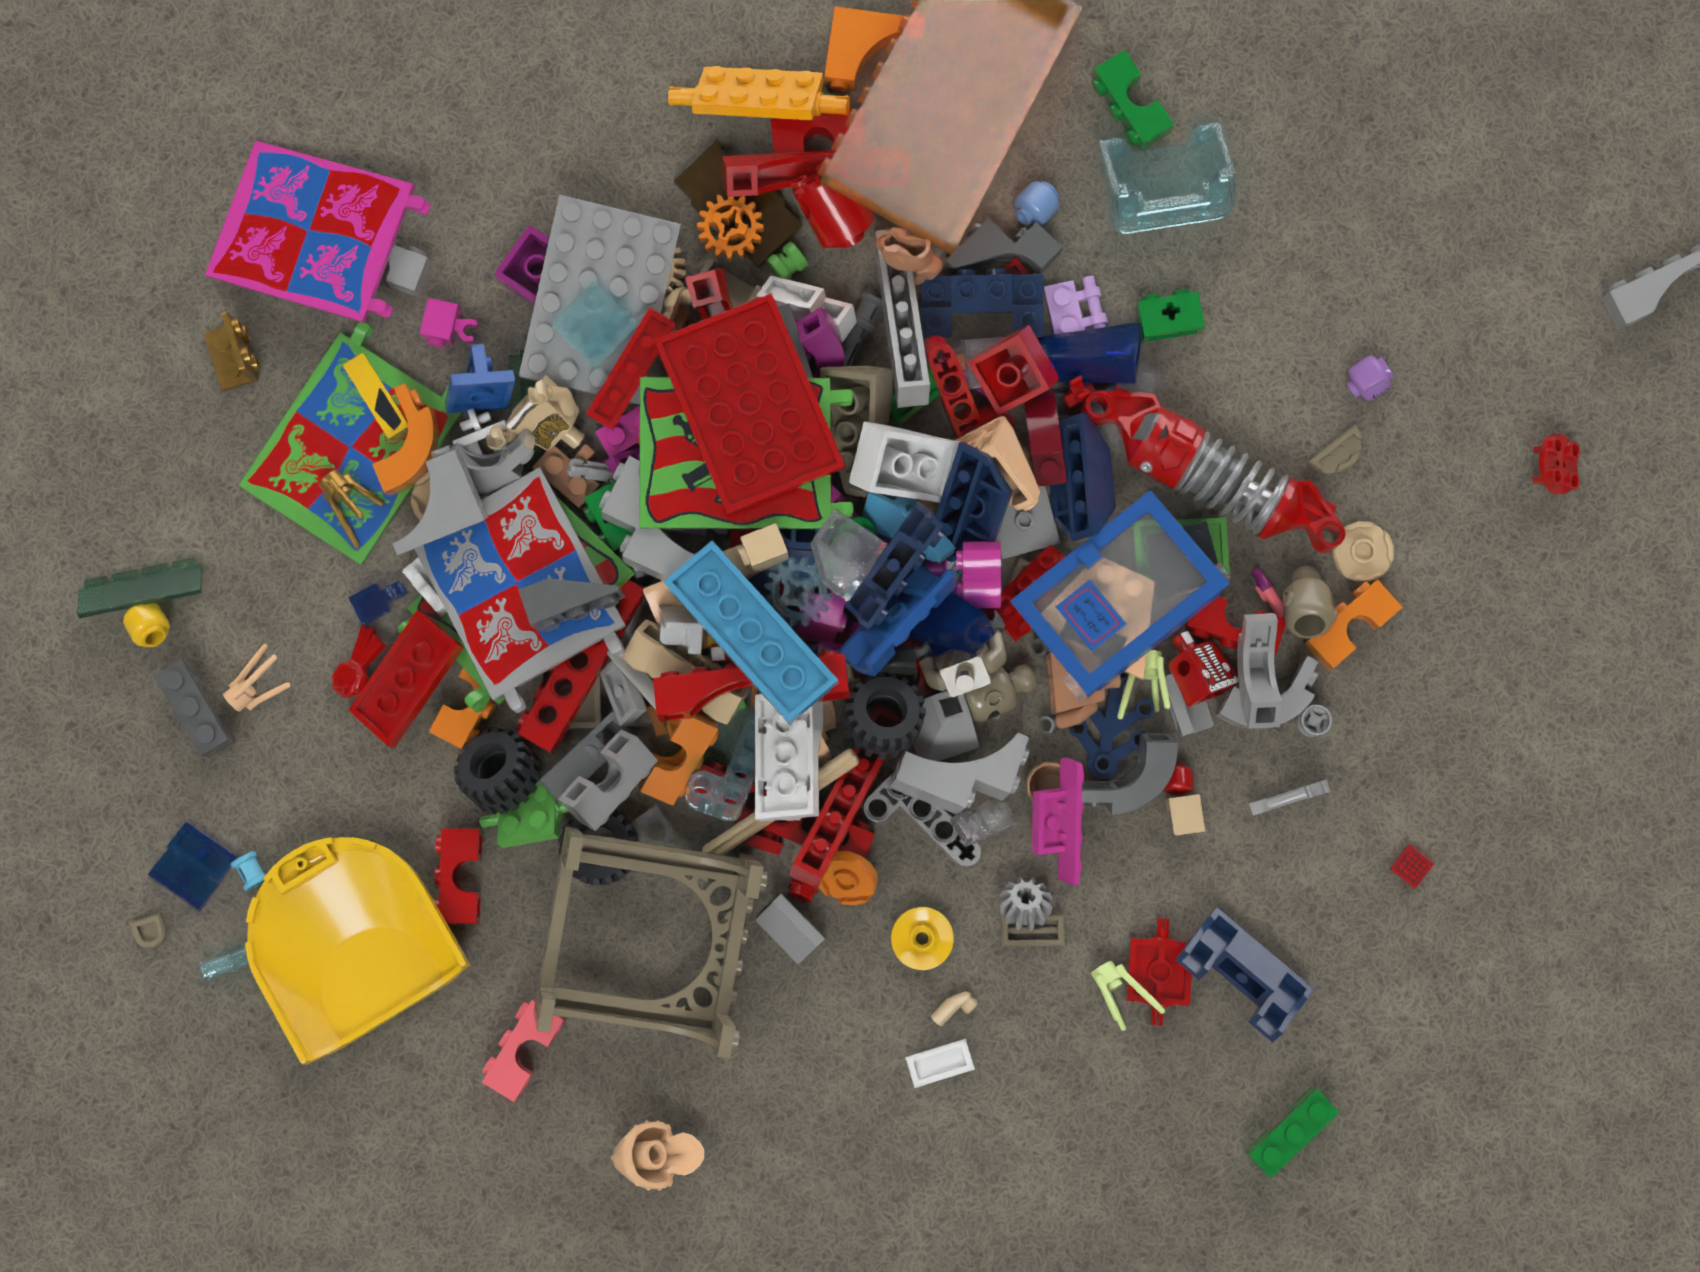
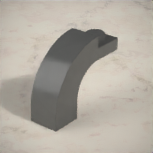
[1082,733,1178,814]

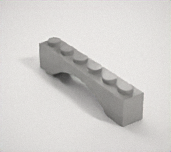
[1602,244,1700,330]

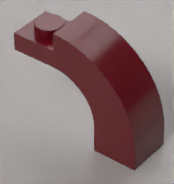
[1024,390,1067,487]

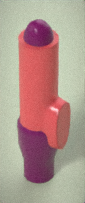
[1251,567,1284,618]

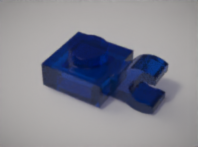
[348,581,409,626]

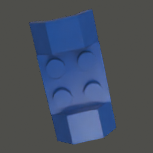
[838,565,956,677]

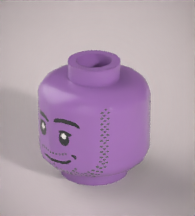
[1346,355,1394,401]

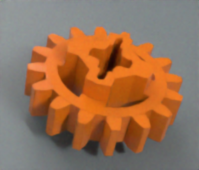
[697,195,764,262]

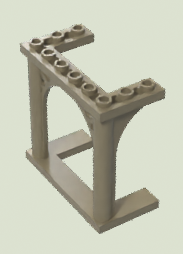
[533,826,767,1059]

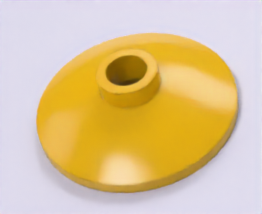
[891,907,954,970]

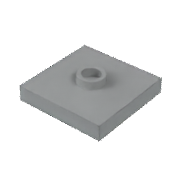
[996,486,1060,559]

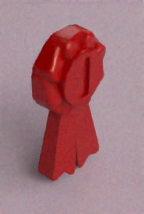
[331,625,387,698]

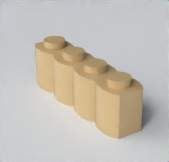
[622,620,751,725]

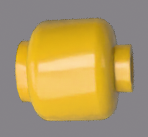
[123,601,170,647]

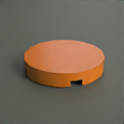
[819,851,879,906]

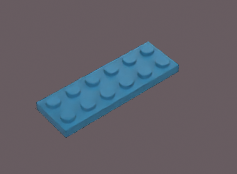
[663,541,839,725]

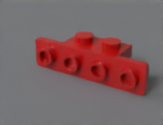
[963,545,1065,643]

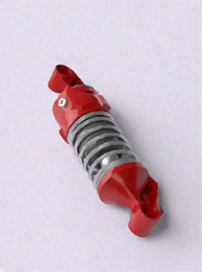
[1081,385,1346,554]

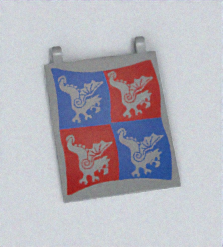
[414,467,626,713]

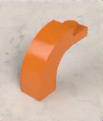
[372,383,439,496]

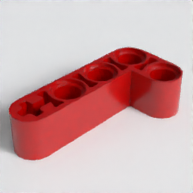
[924,335,1015,439]

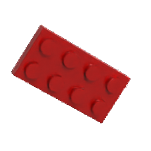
[348,610,464,748]

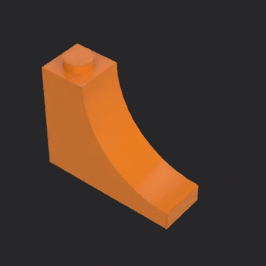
[824,6,925,92]

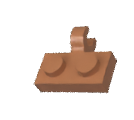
[532,444,599,508]

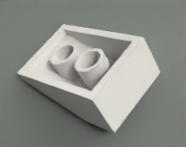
[849,422,960,502]

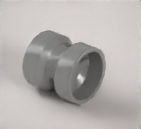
[1296,705,1332,737]

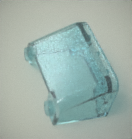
[1099,122,1236,234]

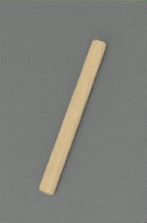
[702,749,859,855]

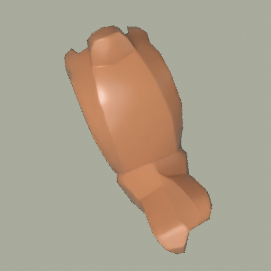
[876,227,943,285]

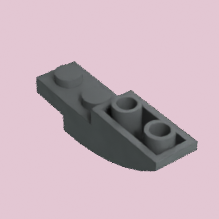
[538,711,642,804]

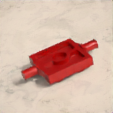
[1126,918,1192,1026]

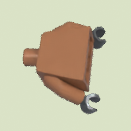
[1033,638,1121,735]

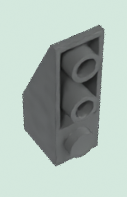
[518,578,626,632]

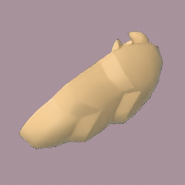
[661,287,692,333]

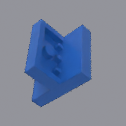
[445,344,515,414]

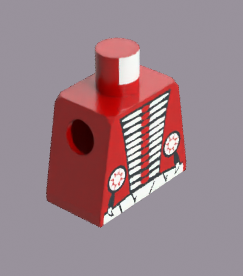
[1168,631,1239,708]

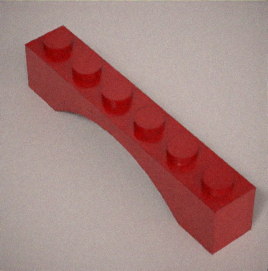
[722,147,910,197]
[653,651,850,723]

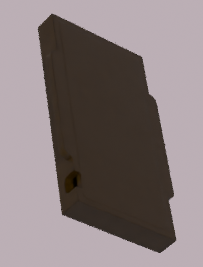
[674,139,803,269]

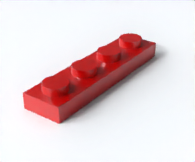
[586,307,676,431]

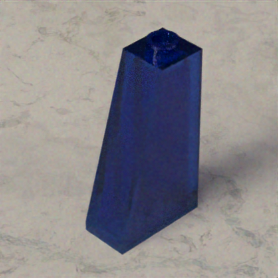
[1036,323,1141,384]
[909,592,995,654]

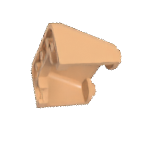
[914,416,1041,516]

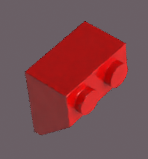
[967,325,1060,416]

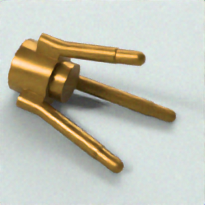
[319,470,384,549]

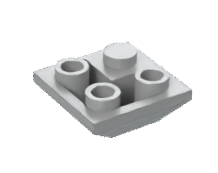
[913,691,980,762]

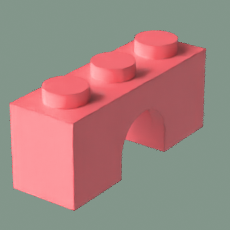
[482,999,567,1102]

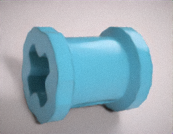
[231,851,266,892]

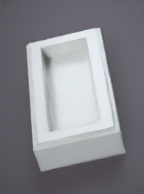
[905,1039,975,1088]

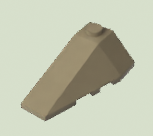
[820,366,893,497]

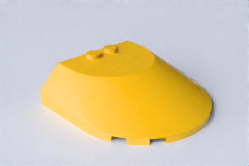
[245,837,471,1065]

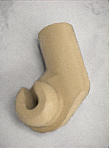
[931,991,978,1026]

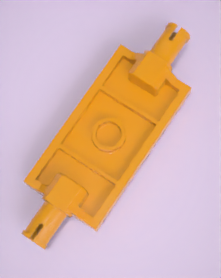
[668,66,850,120]

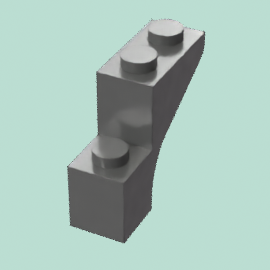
[945,218,1063,274]

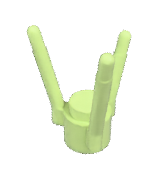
[1117,650,1171,719]
[1091,961,1165,1031]

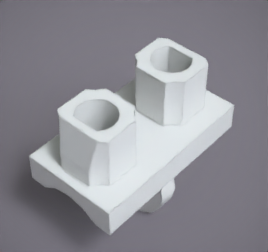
[453,408,510,455]

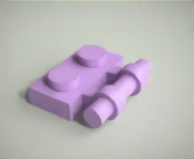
[1043,276,1108,347]

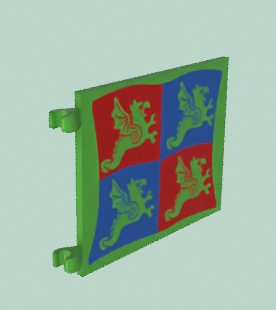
[239,322,463,565]

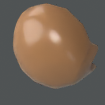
[1026,762,1060,801]

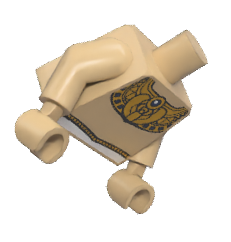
[486,375,585,450]

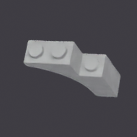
[599,456,694,581]
[889,733,1030,815]

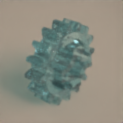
[764,557,834,626]

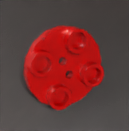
[1532,434,1580,495]

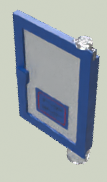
[1010,490,1231,703]

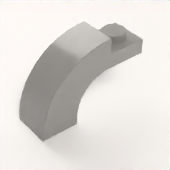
[450,429,536,493]

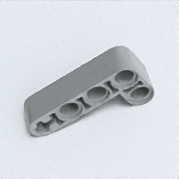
[864,774,981,867]

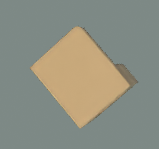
[1165,794,1205,836]

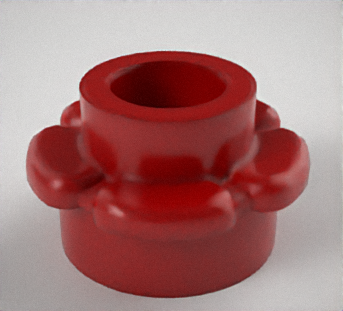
[788,880,818,903]

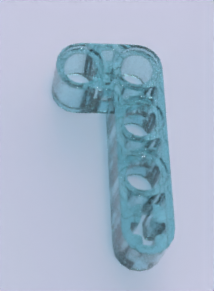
[685,706,755,821]

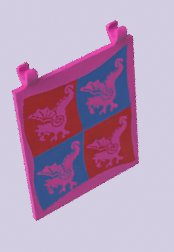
[205,141,431,323]

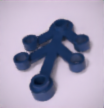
[1068,673,1155,780]

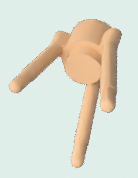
[223,644,291,712]

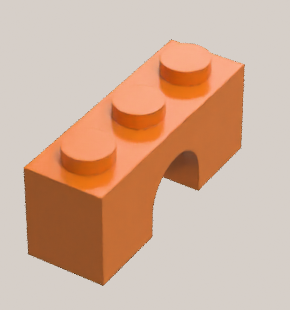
[1304,580,1403,671]
[429,668,496,750]
[638,710,719,806]

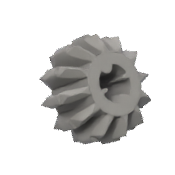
[999,877,1052,931]

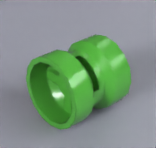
[766,241,808,280]

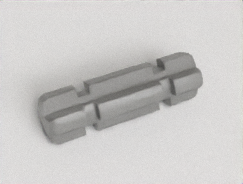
[567,458,615,482]

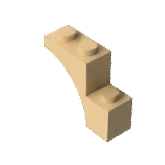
[723,523,789,580]

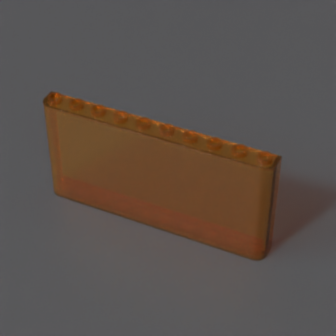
[817,0,1083,255]

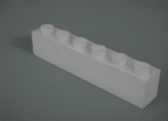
[875,228,930,408]

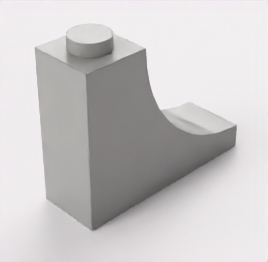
[393,445,488,555]

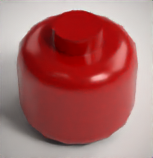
[1163,762,1194,796]

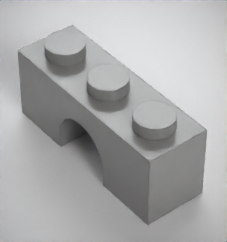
[386,241,432,297]
[558,729,658,831]

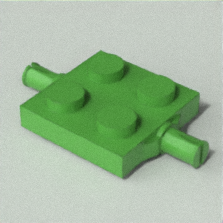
[479,779,569,848]

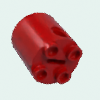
[791,159,875,248]

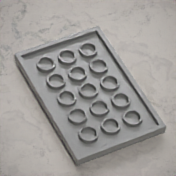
[519,195,681,405]

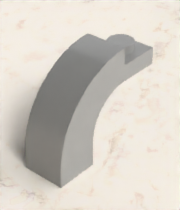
[1237,613,1283,729]
[1216,656,1319,729]

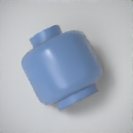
[1014,181,1059,226]

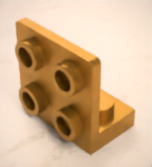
[203,311,261,392]

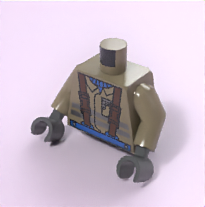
[910,610,1006,697]

